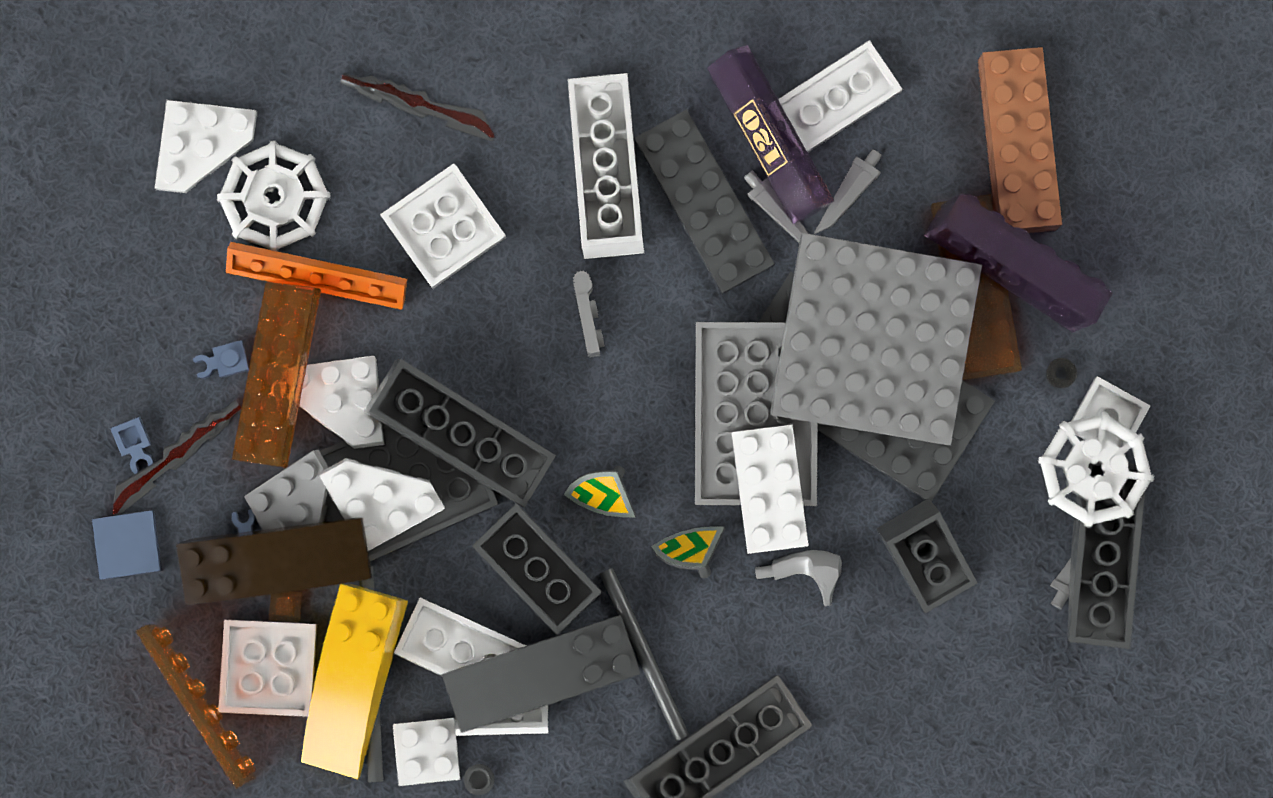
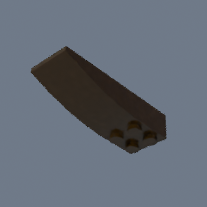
[176,517,372,605]

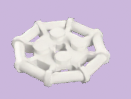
[217,141,330,251]
[1038,412,1154,527]

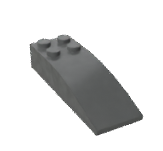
[364,359,556,508]
[1068,462,1145,649]
[442,615,640,733]
[623,675,813,798]

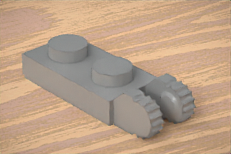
[573,270,605,358]

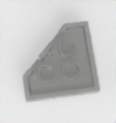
[244,450,329,530]

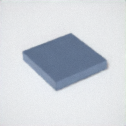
[92,510,162,580]

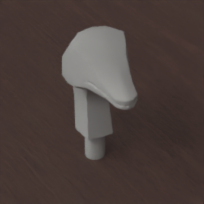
[755,550,842,606]

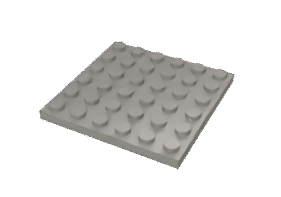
[770,233,982,446]

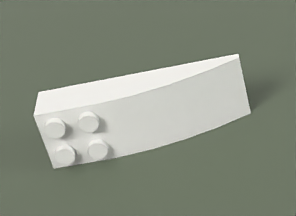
[568,73,644,259]

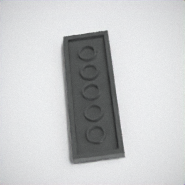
[634,109,775,294]

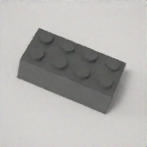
[472,503,602,635]

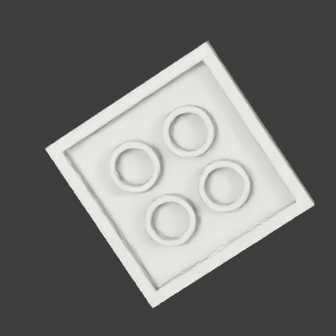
[380,164,506,289]
[218,620,318,717]

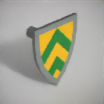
[564,466,636,517]
[651,527,725,578]

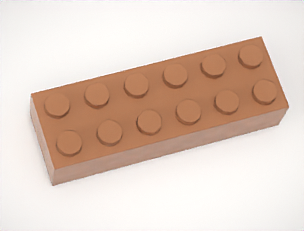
[978,47,1062,236]

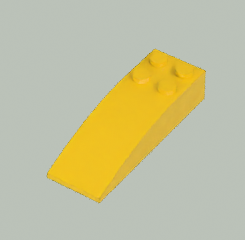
[301,584,408,779]

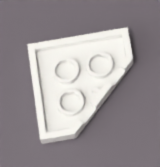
[155,100,257,193]
[285,356,385,449]
[319,458,445,551]

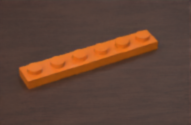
[226,242,407,310]

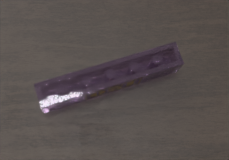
[707,45,834,224]

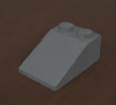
[876,498,977,613]

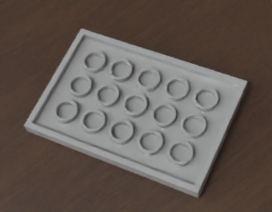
[695,322,817,506]

